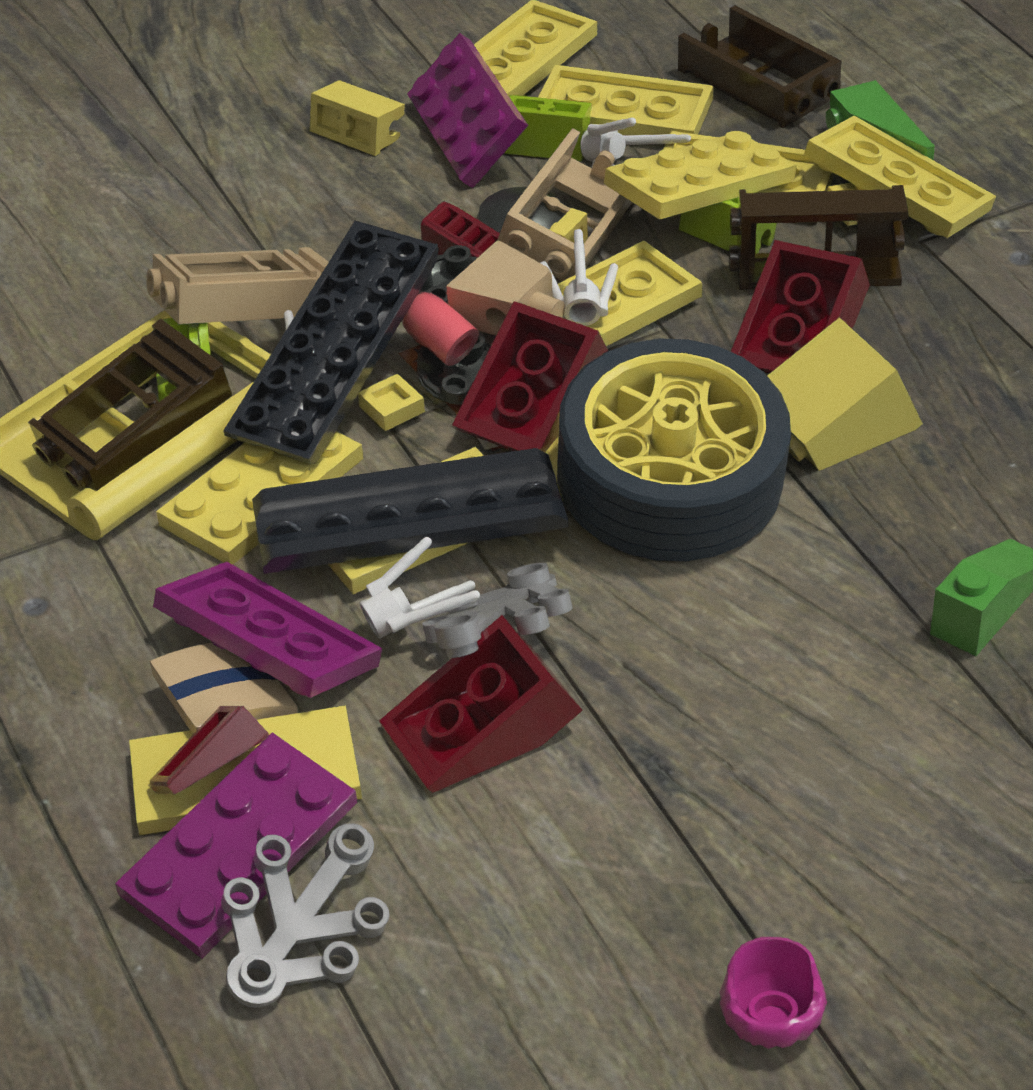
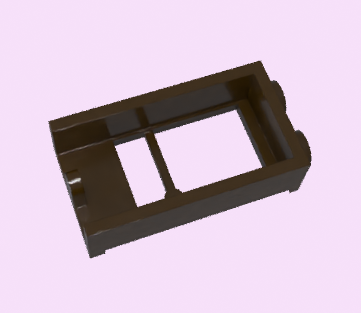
[678,5,842,128]
[729,185,908,290]
[28,319,233,491]

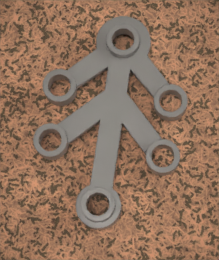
[422,563,573,658]
[221,824,389,1008]

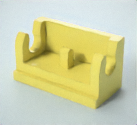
[310,80,405,156]

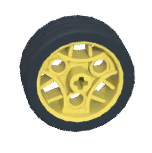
[557,338,791,562]

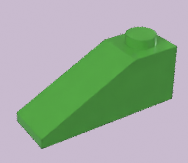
[825,80,935,160]
[930,539,1033,656]

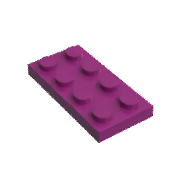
[407,33,528,188]
[153,562,382,698]
[115,732,357,959]

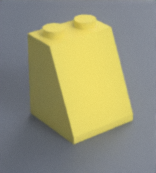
[767,317,923,471]

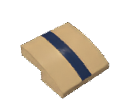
[150,643,298,734]

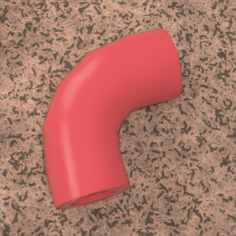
[401,292,479,366]

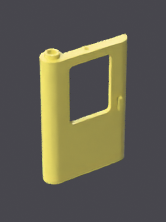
[0,310,271,540]

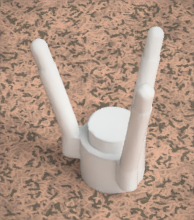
[581,118,691,167]
[540,229,618,326]
[359,537,480,639]

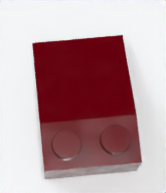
[731,240,870,374]
[452,301,608,452]
[379,615,583,793]

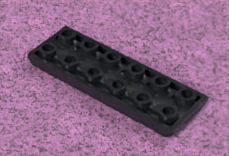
[223,220,439,464]
[252,448,569,574]

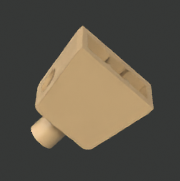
[446,240,565,335]

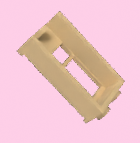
[498,128,633,281]
[146,247,328,324]

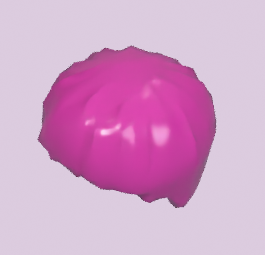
[719,937,827,1049]

